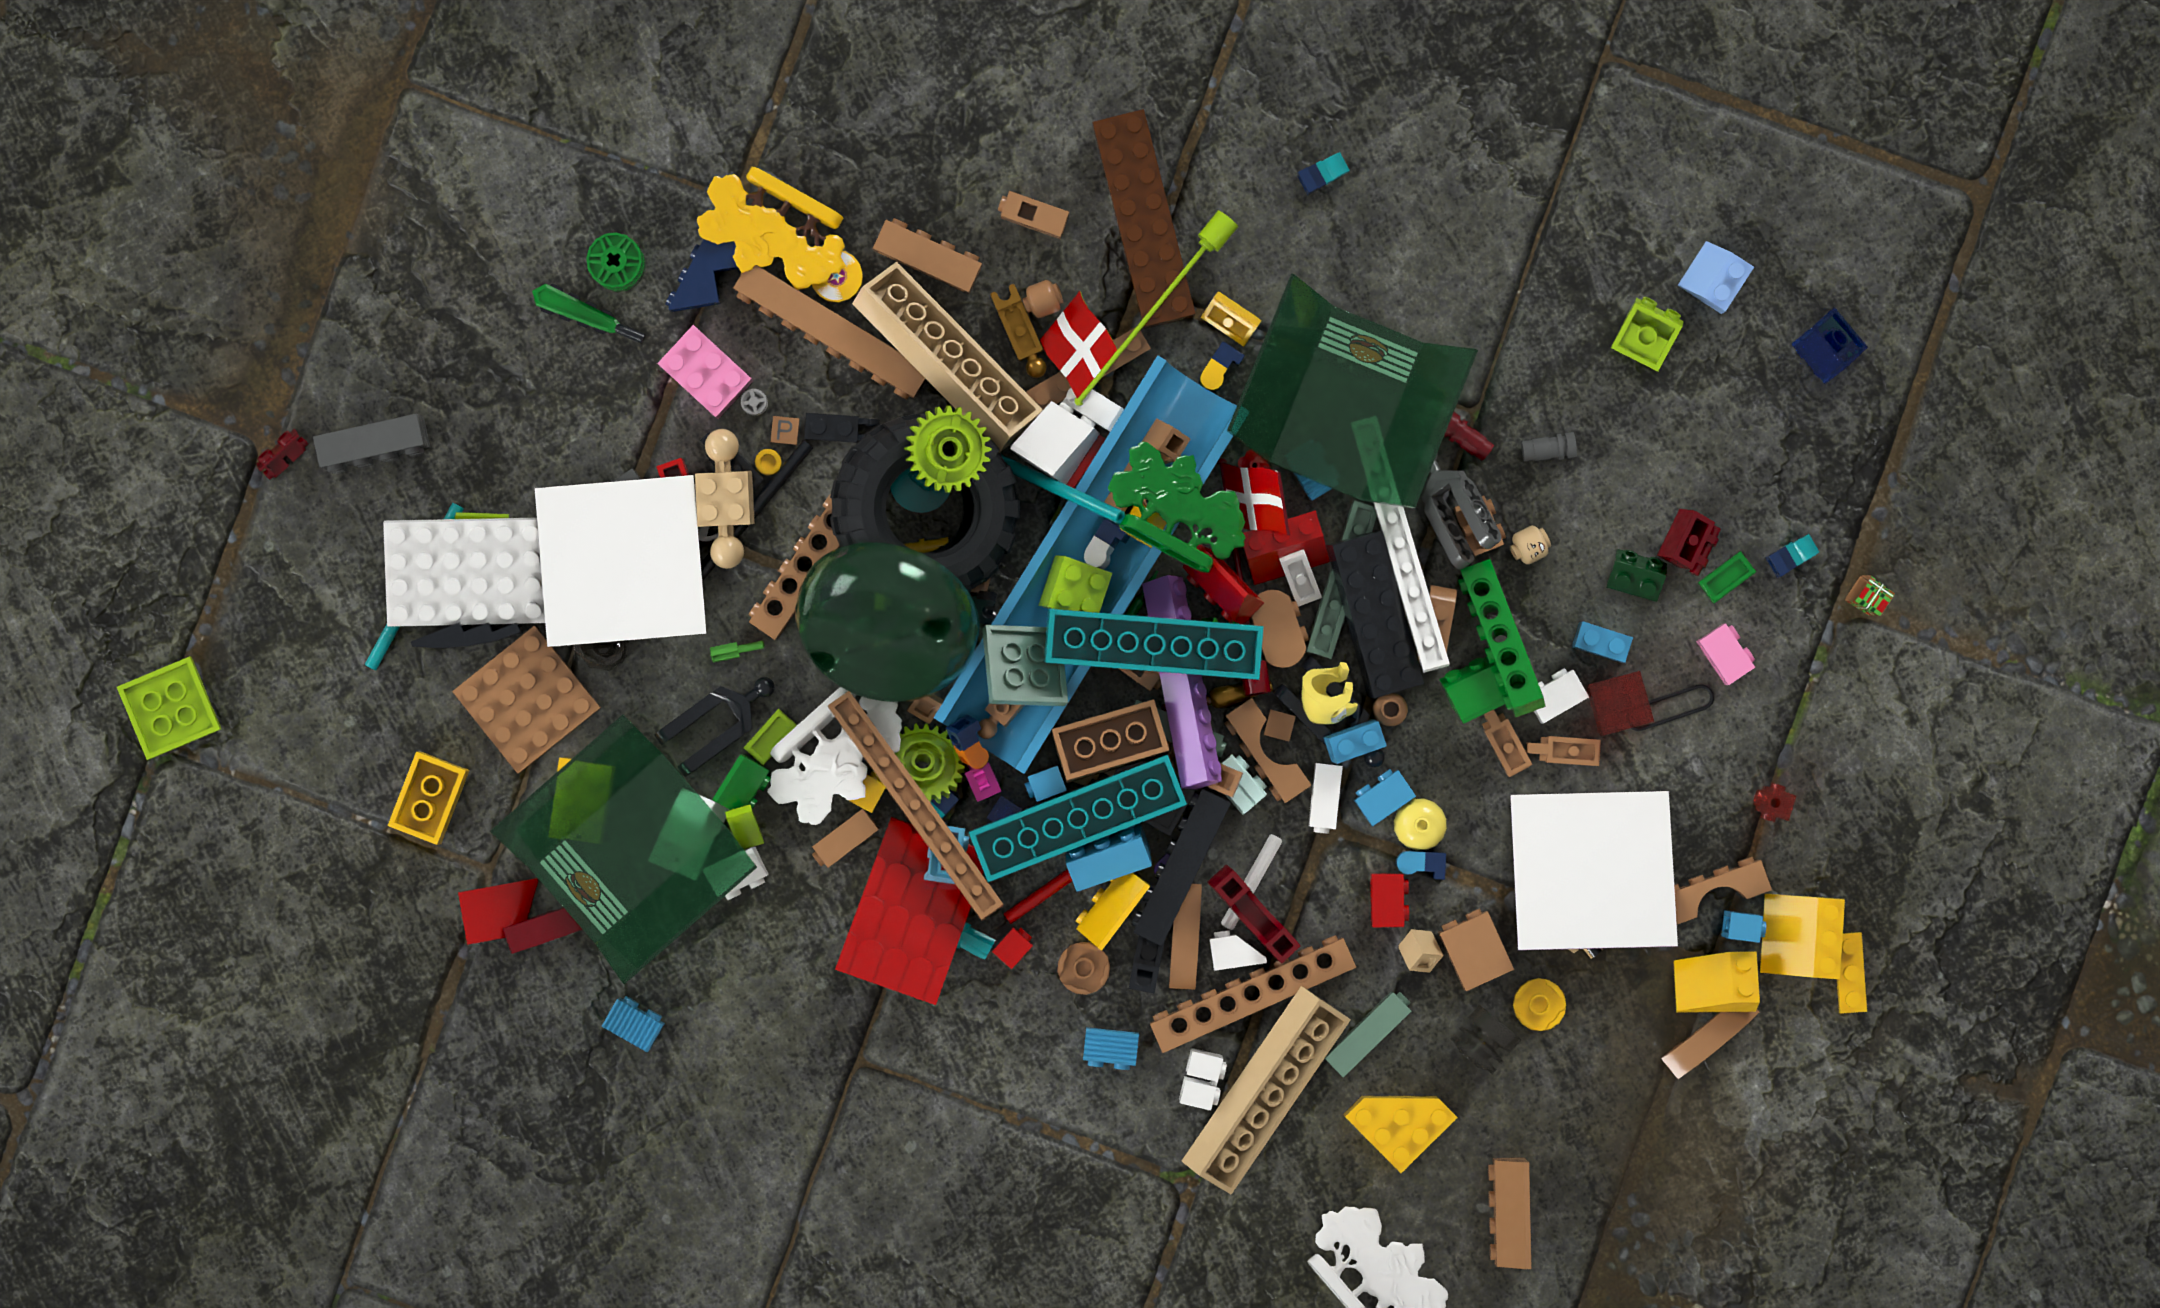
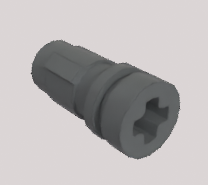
[1521,432,1577,462]

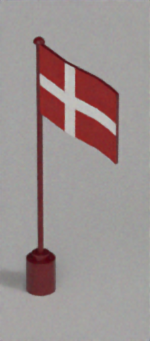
[1217,458,1290,696]

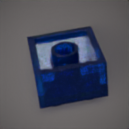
[1791,307,1868,384]

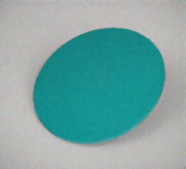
[890,467,952,513]

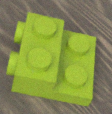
[1611,297,1684,371]

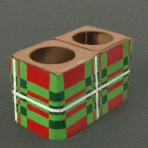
[1845,575,1895,616]

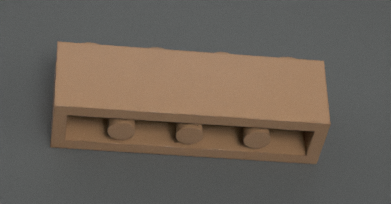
[873,218,982,294]

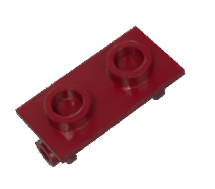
[256,428,309,480]

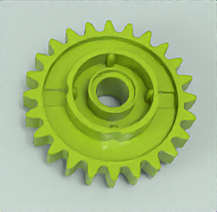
[904,406,992,492]
[895,723,965,804]

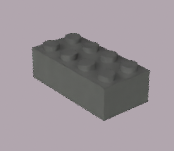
[313,413,431,474]

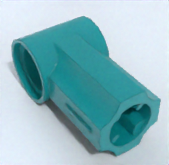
[957,922,995,960]

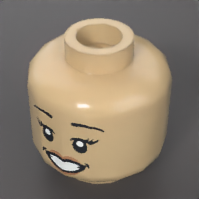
[1510,525,1551,564]

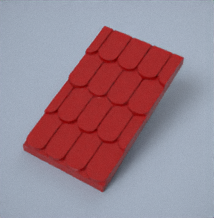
[835,817,984,1005]

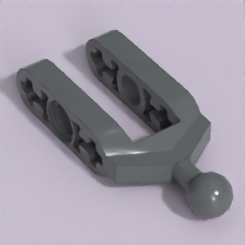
[1417,445,1502,570]

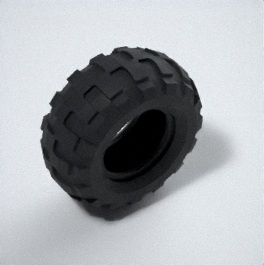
[830,414,1020,603]

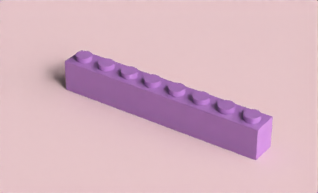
[1142,575,1222,789]

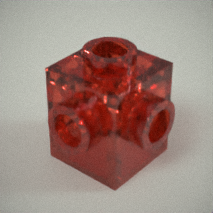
[1753,782,1796,822]

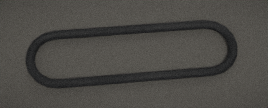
[1626,684,1714,731]

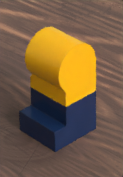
[1200,341,1245,391]

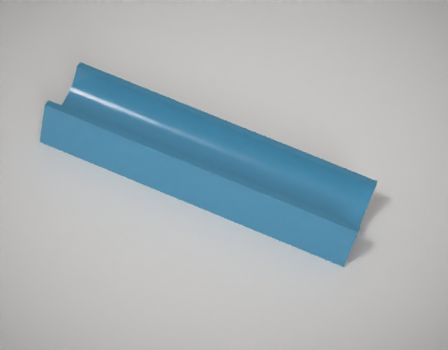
[934,355,1248,774]

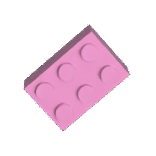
[657,325,753,419]

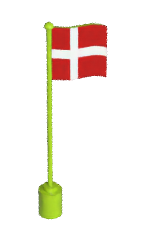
[1040,210,1238,406]

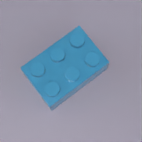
[1066,823,1152,892]

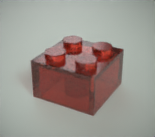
[1586,671,1654,736]

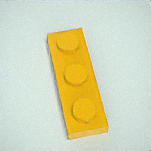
[1837,932,1867,1013]

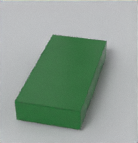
[1698,551,1756,604]

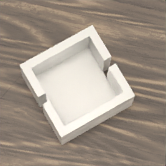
[1179,1048,1227,1111]

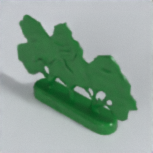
[1108,441,1245,573]

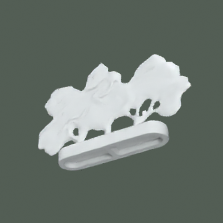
[767,684,902,825]
[1307,1207,1448,1308]

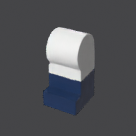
[1084,518,1130,569]

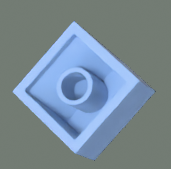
[1677,241,1754,314]

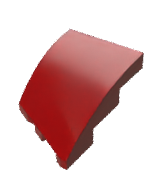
[458,878,539,945]

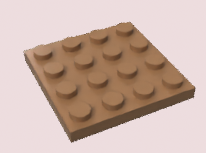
[452,626,601,774]

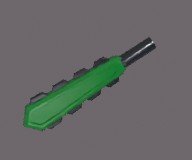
[532,284,645,344]

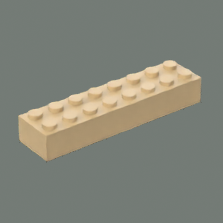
[852,262,1043,453]
[1182,986,1351,1194]

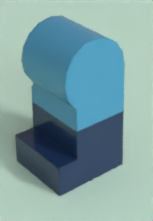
[1396,851,1446,880]

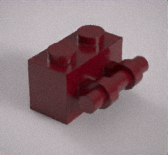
[1657,508,1721,576]

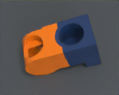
[946,715,989,769]

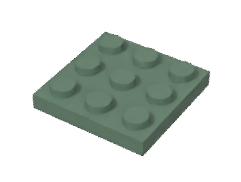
[982,625,1068,706]

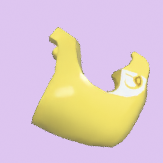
[1302,662,1358,725]

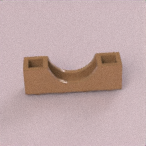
[1104,418,1190,514]
[1224,698,1311,803]
[1674,857,1772,924]

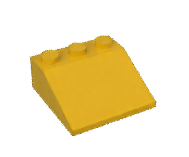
[1075,872,1150,951]
[1760,894,1845,979]

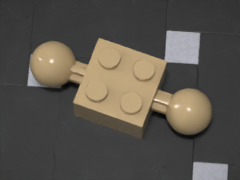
[695,429,755,569]

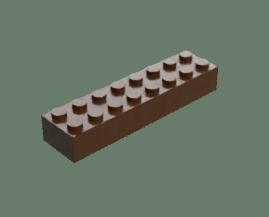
[1092,109,1196,329]

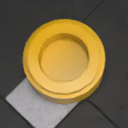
[755,449,782,476]

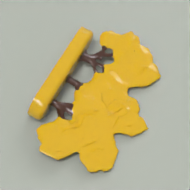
[697,167,846,290]

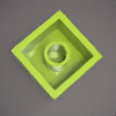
[1038,555,1112,613]

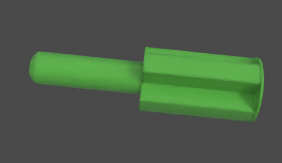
[710,641,765,663]

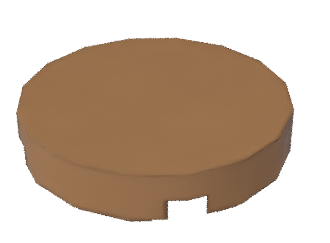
[1058,942,1110,995]

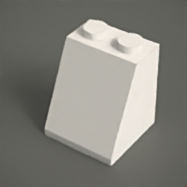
[1010,401,1100,484]

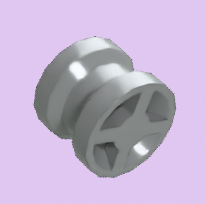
[741,389,768,416]

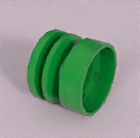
[586,232,646,292]

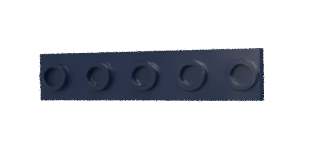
[665,209,739,312]

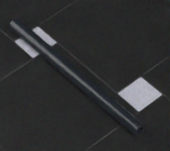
[701,440,813,582]

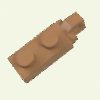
[1482,710,1532,777]
[1526,736,1601,766]

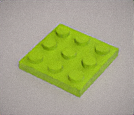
[117,656,222,760]

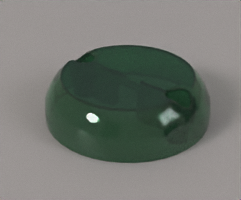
[795,542,980,703]

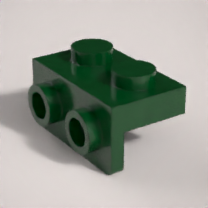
[1606,549,1667,602]

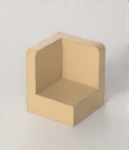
[1399,929,1443,973]

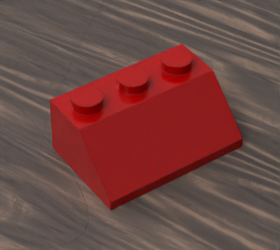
[1242,510,1330,585]
[1183,544,1264,624]

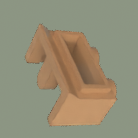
[1453,496,1506,556]

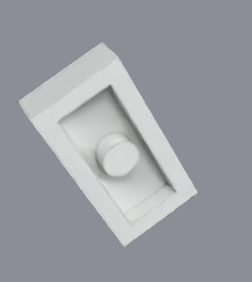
[1279,549,1322,607]

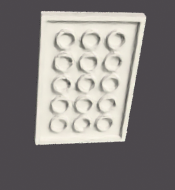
[383,518,545,626]

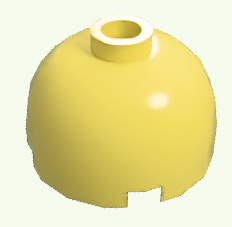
[1394,798,1447,851]

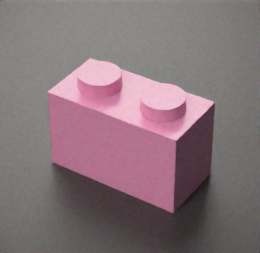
[1696,623,1755,685]

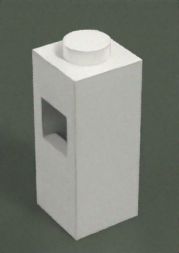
[1308,763,1342,834]

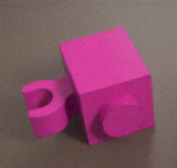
[965,762,1002,802]

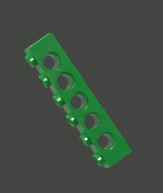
[1458,559,1546,717]

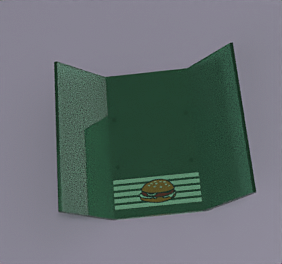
[1227,273,1478,509]
[490,714,757,984]

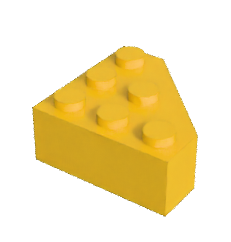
[1343,1096,1458,1173]

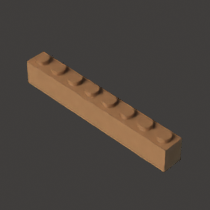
[733,265,927,400]

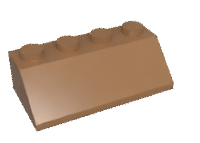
[1488,1158,1531,1269]

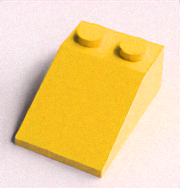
[1674,952,1760,1012]

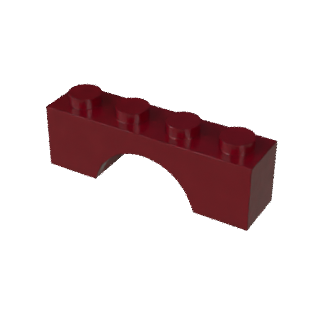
[1207,865,1301,964]

